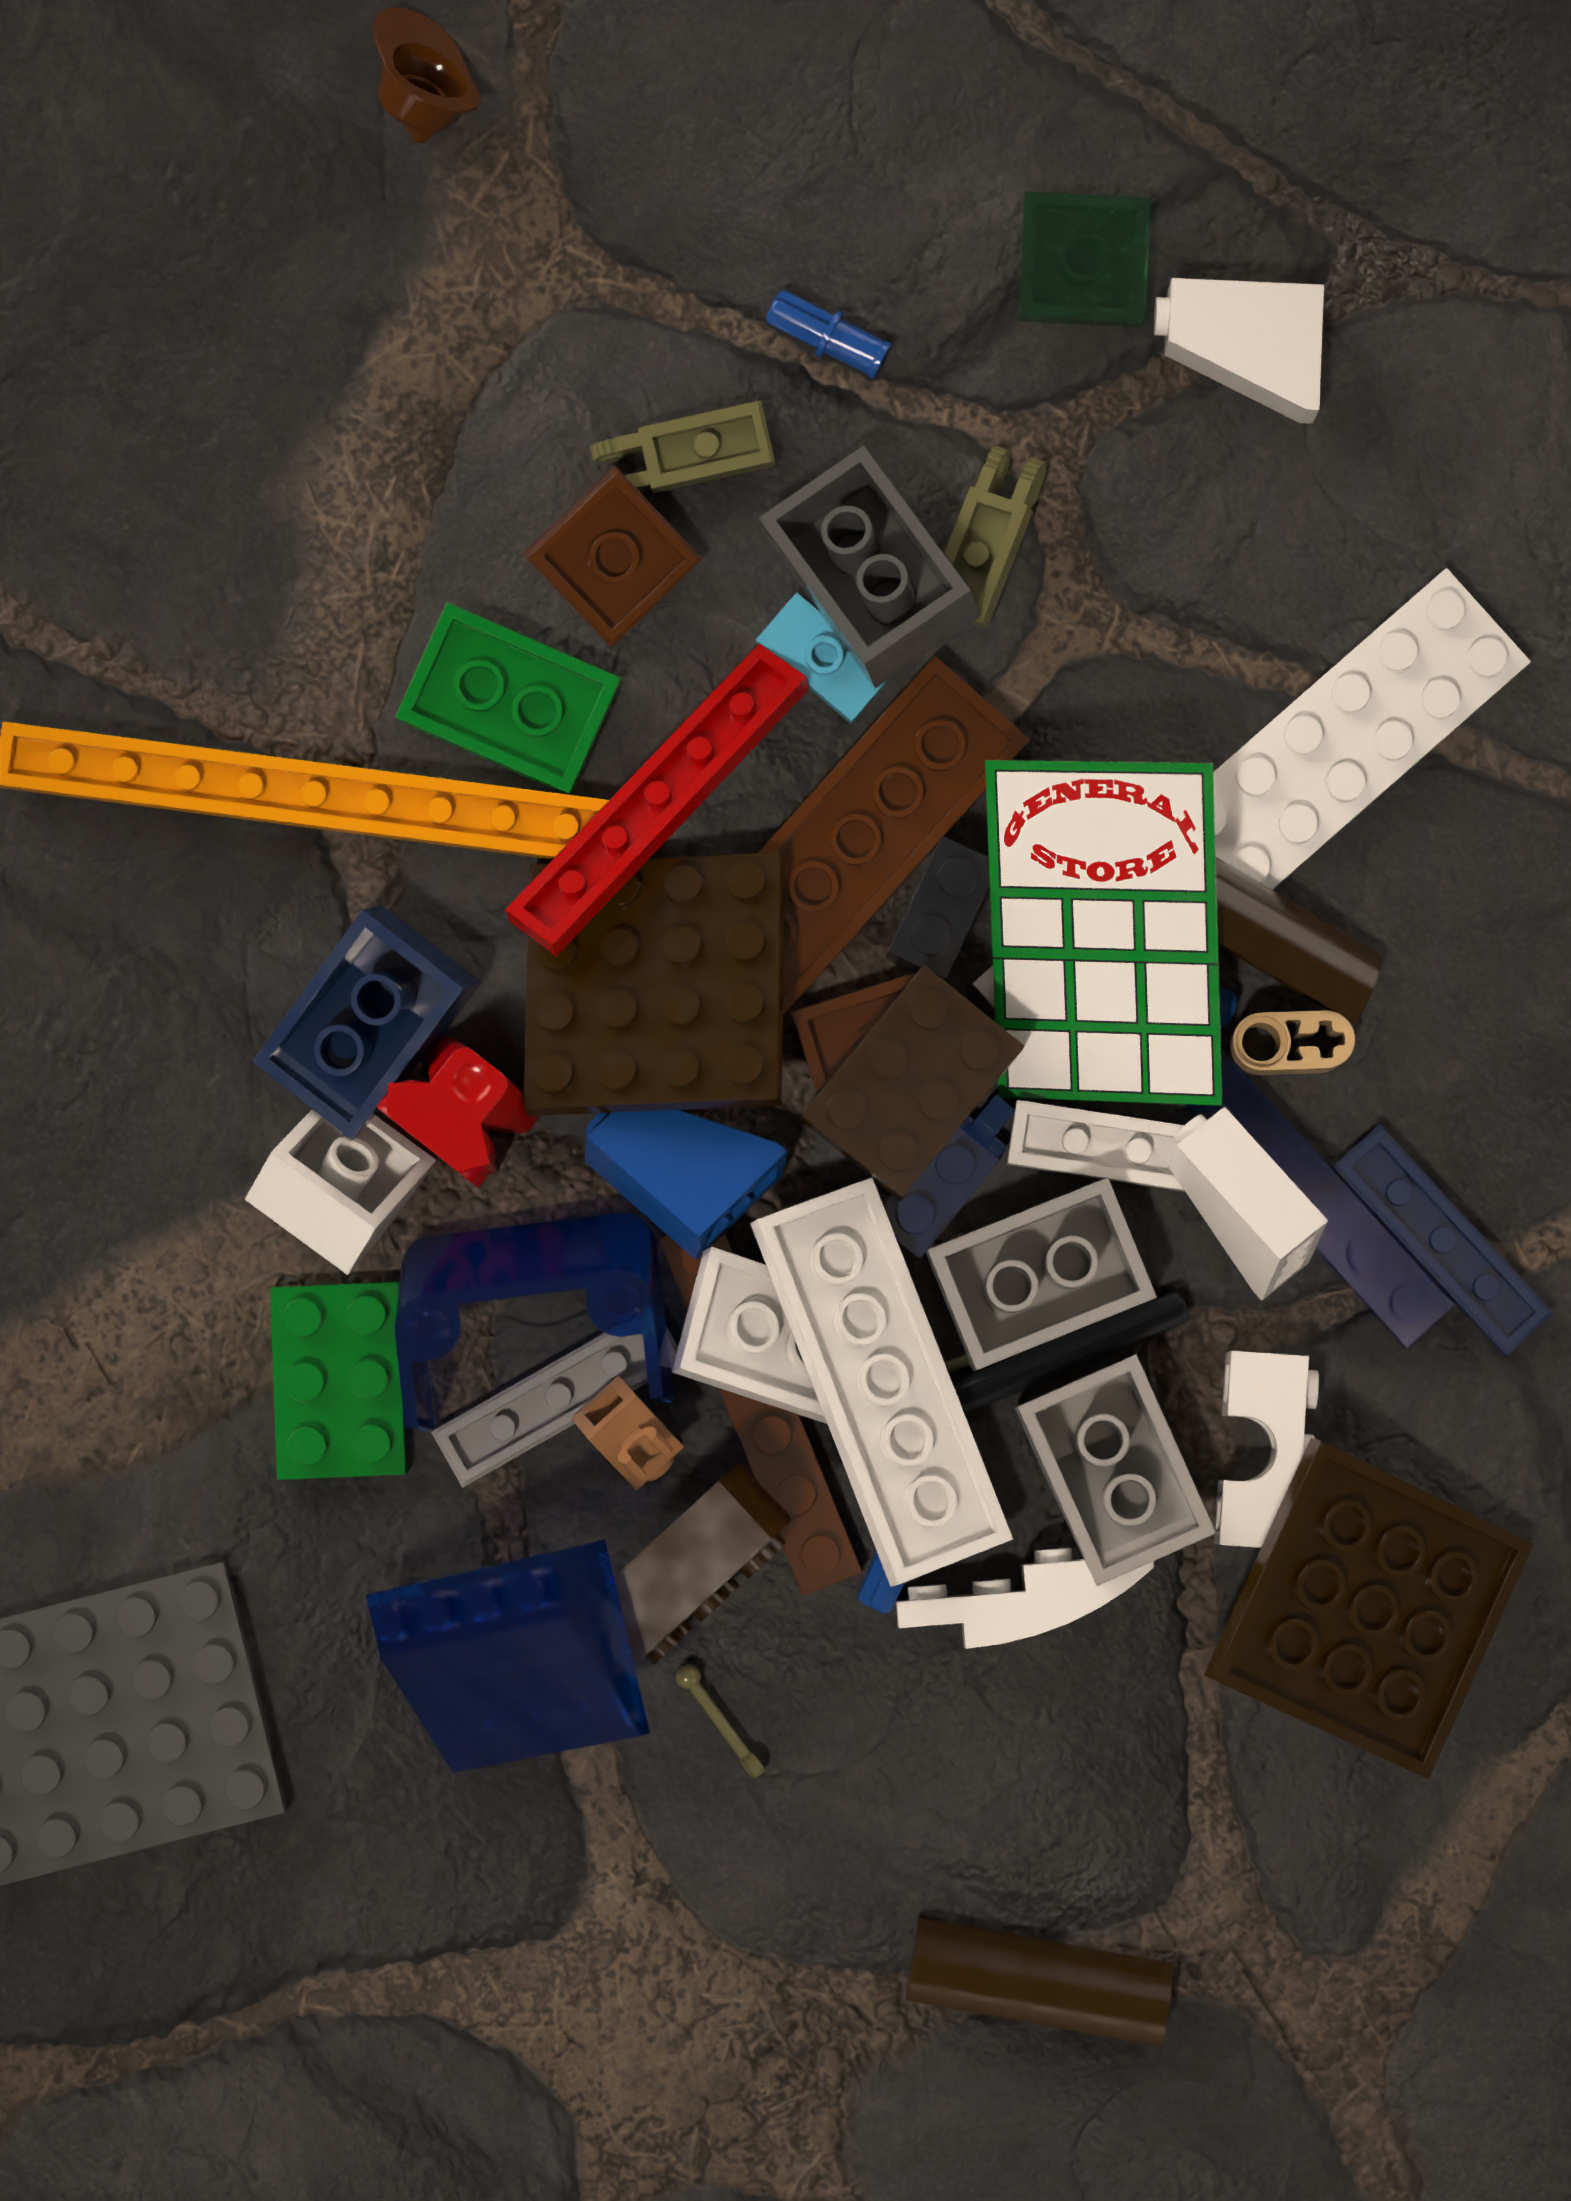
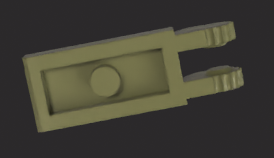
[590,401,775,494]
[944,446,1047,629]

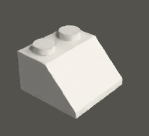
[245,1109,436,1275]

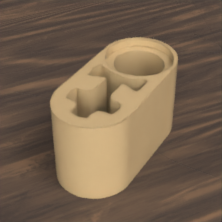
[1227,1010,1355,1075]

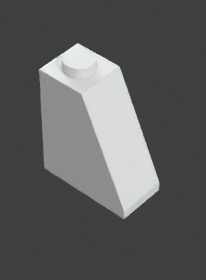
[1154,278,1324,424]
[1169,1107,1328,1301]

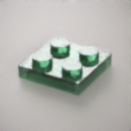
[1017,191,1151,328]

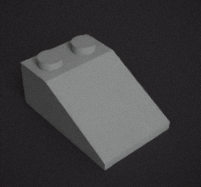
[1014,1355,1216,1586]

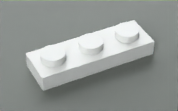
[1006,1100,1185,1192]

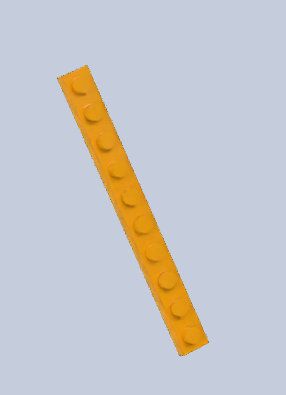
[0,721,609,859]

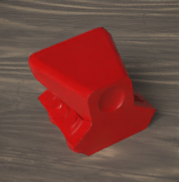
[376,1037,540,1189]

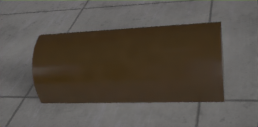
[1216,857,1381,1023]
[905,1916,1173,2047]

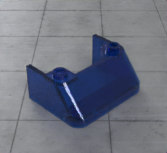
[395,1213,675,1432]

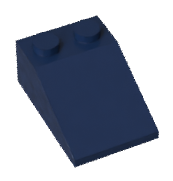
[252,905,482,1140]

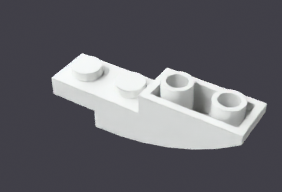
[895,1548,1154,1649]

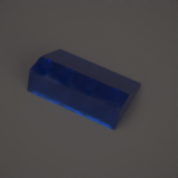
[366,1539,650,1772]

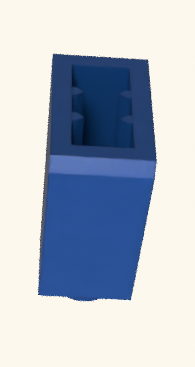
[585,1110,787,1261]

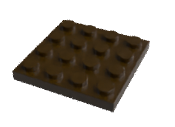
[523,852,784,1116]
[1204,1438,1534,1779]

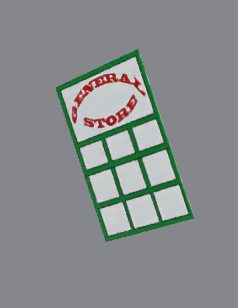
[985,760,1222,1106]

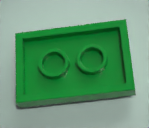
[395,602,622,795]
[270,1282,407,1480]

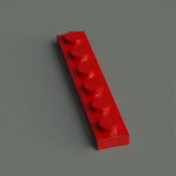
[505,643,809,957]

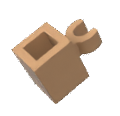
[571,1375,684,1491]

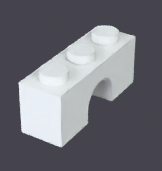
[1214,1351,1319,1548]

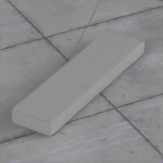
[431,1305,678,1488]

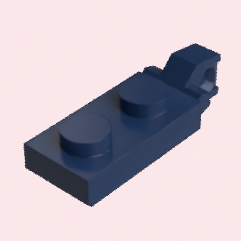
[883,1095,1015,1260]

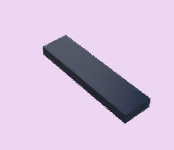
[1330,1124,1553,1356]

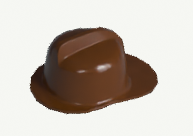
[372,7,481,144]

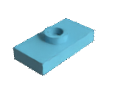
[755,592,891,725]

